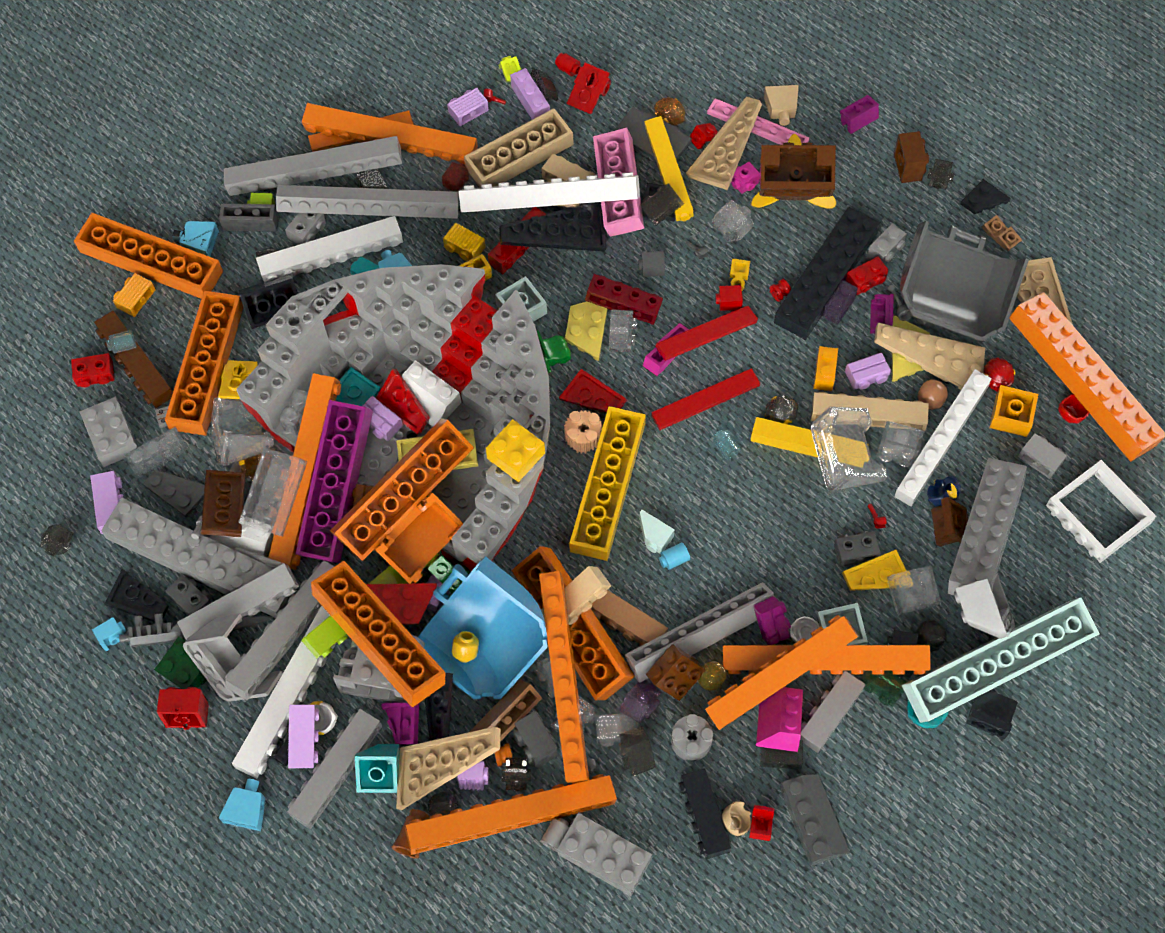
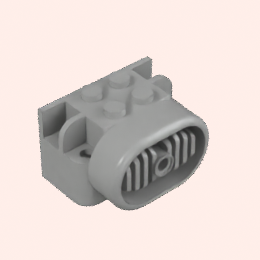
[333,634,425,703]

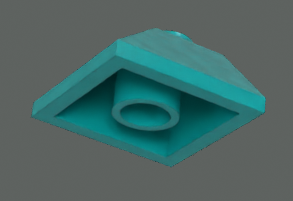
[355,744,400,793]

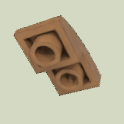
[981,215,1022,251]

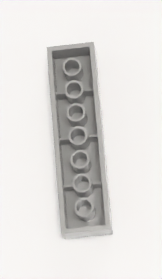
[948,458,1027,595]

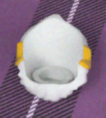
[310,701,338,735]

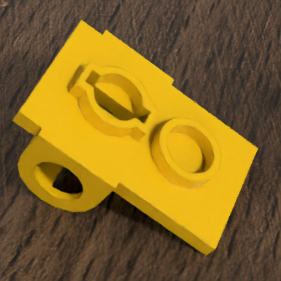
[218,360,258,399]

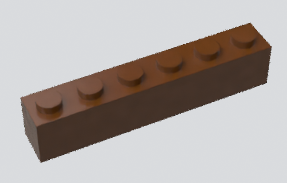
[94,311,173,409]

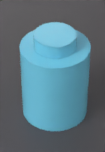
[659,542,690,570]

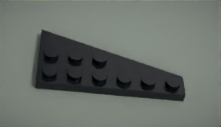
[499,202,607,252]

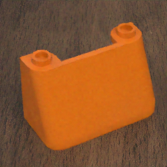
[374,492,464,584]

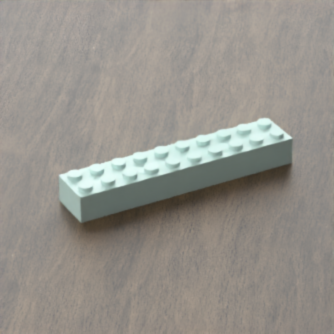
[902,598,1099,723]

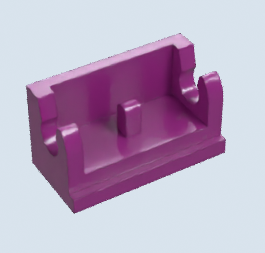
[840,95,879,134]
[870,294,894,334]

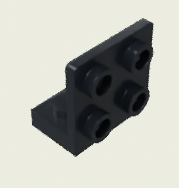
[966,690,1018,739]

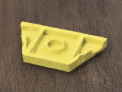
[565,301,608,361]
[892,316,930,382]

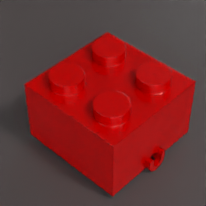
[157,687,209,730]

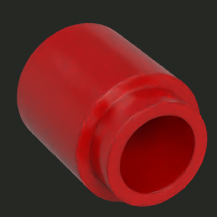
[555,53,581,77]

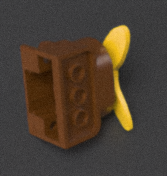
[751,134,836,209]

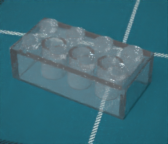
[239,448,307,537]

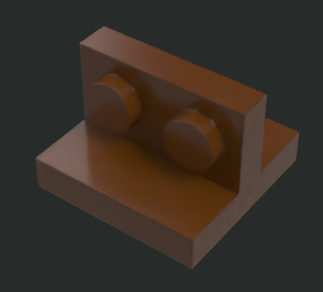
[931,497,968,547]

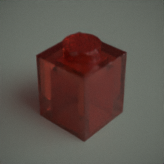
[442,162,469,193]

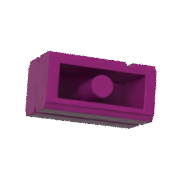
[753,596,791,645]

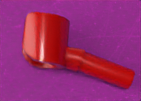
[483,89,506,105]
[867,504,887,529]

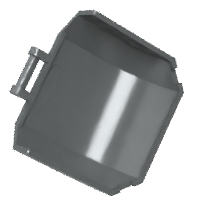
[900,221,1029,341]

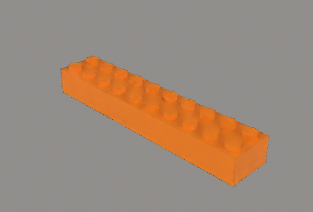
[1009,292,1165,462]

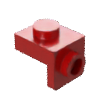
[689,123,718,149]
[749,805,775,841]

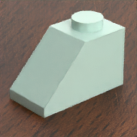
[639,510,675,554]

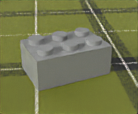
[80,397,140,467]

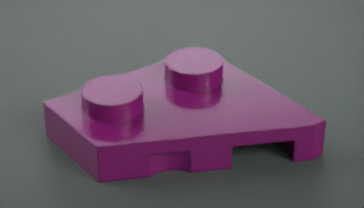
[381,703,419,745]

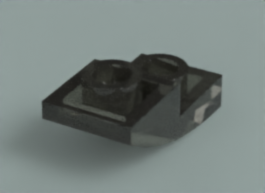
[531,68,558,101]

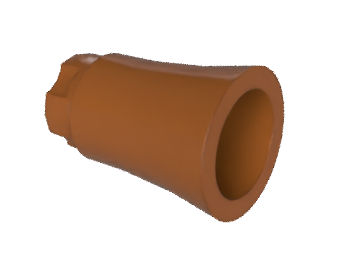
[392,809,430,858]

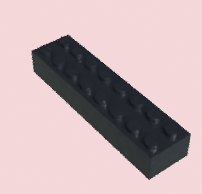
[774,206,880,340]

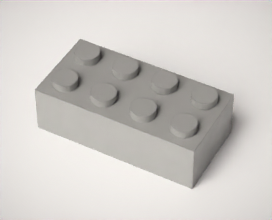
[557,813,652,896]

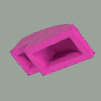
[643,323,689,376]

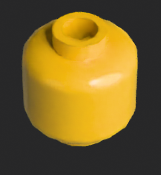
[452,631,479,663]

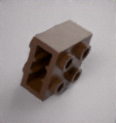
[646,644,706,701]

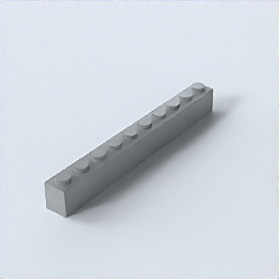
[224,136,402,196]
[276,185,458,219]

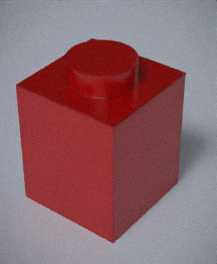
[715,285,743,311]

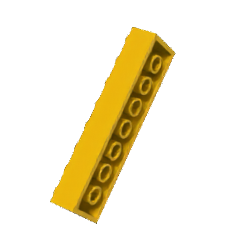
[569,406,646,561]

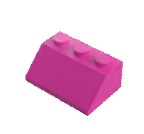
[756,687,803,752]

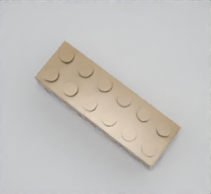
[464,109,573,188]

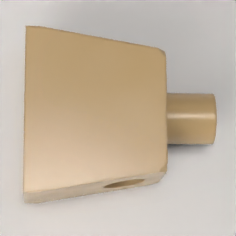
[764,85,798,126]

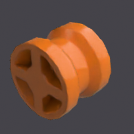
[494,743,514,767]

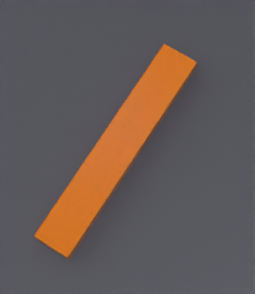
[308,110,413,152]

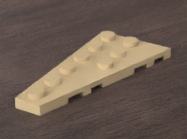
[686,97,762,190]
[1017,257,1073,325]
[874,323,985,390]
[396,727,501,810]

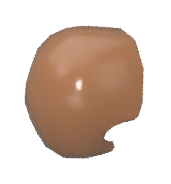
[918,379,948,410]

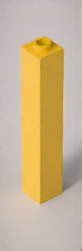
[644,116,693,221]
[751,417,870,468]

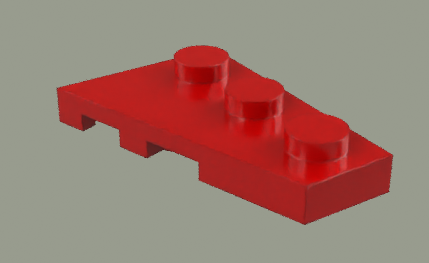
[376,369,430,434]

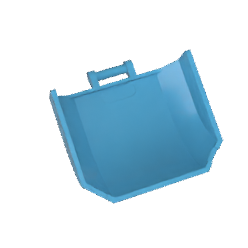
[418,556,548,699]

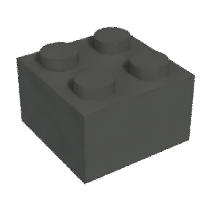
[513,711,557,768]

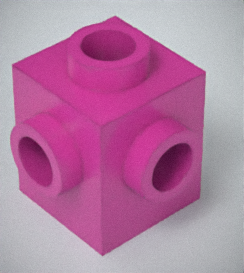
[731,162,760,194]

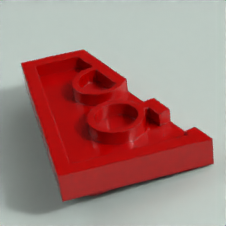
[559,369,627,413]

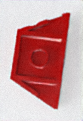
[366,583,437,625]

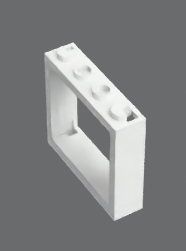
[1046,460,1156,563]

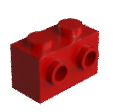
[845,256,889,296]
[71,353,115,387]

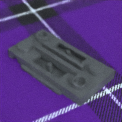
[614,107,692,161]

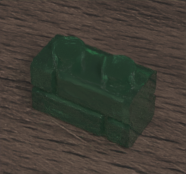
[861,670,907,707]

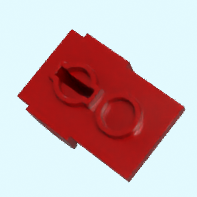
[566,62,611,114]

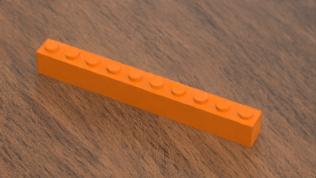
[302,103,478,164]
[269,373,341,570]
[539,571,589,783]
[723,645,930,674]
[405,774,617,855]

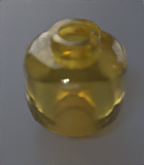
[698,661,727,691]

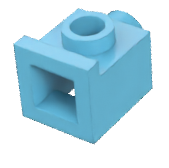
[92,617,127,651]

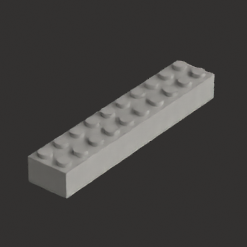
[101,497,296,618]

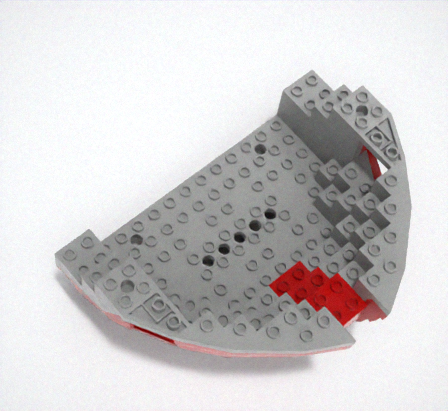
[236,264,550,572]

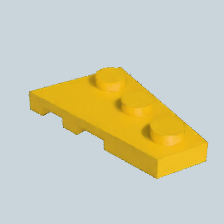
[842,550,913,591]

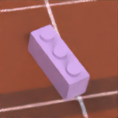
[510,68,550,120]
[90,471,124,534]
[288,704,319,768]

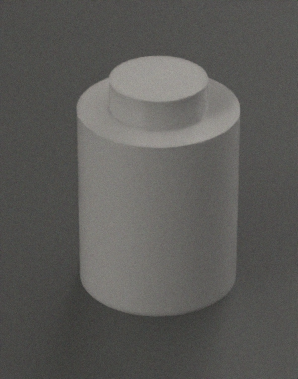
[540,817,569,852]

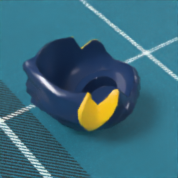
[927,476,961,507]

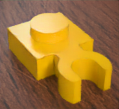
[730,259,750,291]

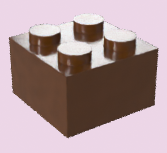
[894,131,929,183]

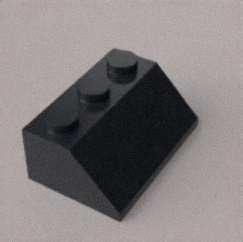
[239,274,298,329]

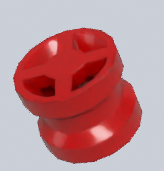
[769,279,791,302]

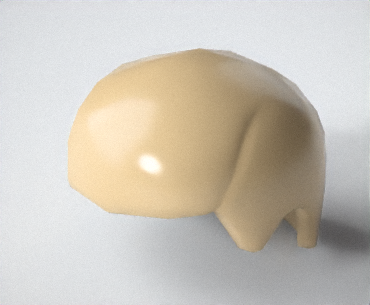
[721,801,751,836]

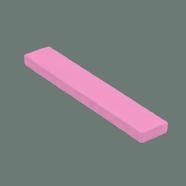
[707,98,809,145]

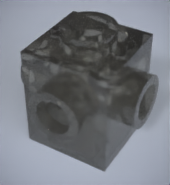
[927,159,954,190]
[39,524,74,556]
[501,757,531,791]

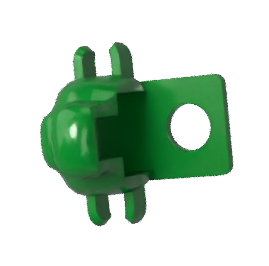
[537,330,571,373]

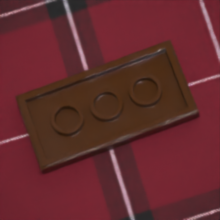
[201,470,245,537]

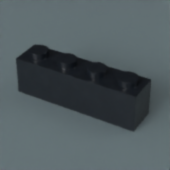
[678,768,731,859]

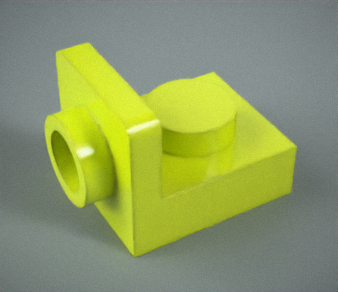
[499,56,521,83]

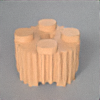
[564,410,602,454]

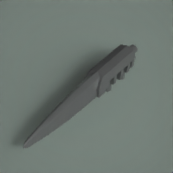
[119,613,271,647]

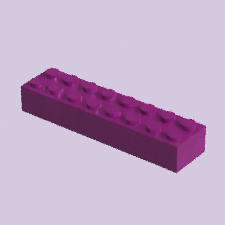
[296,400,373,563]

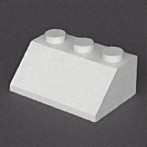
[402,360,461,427]
[210,516,275,557]

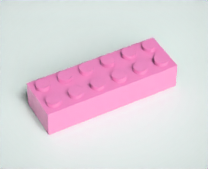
[593,128,644,237]

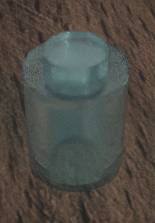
[106,330,137,354]
[713,430,741,460]

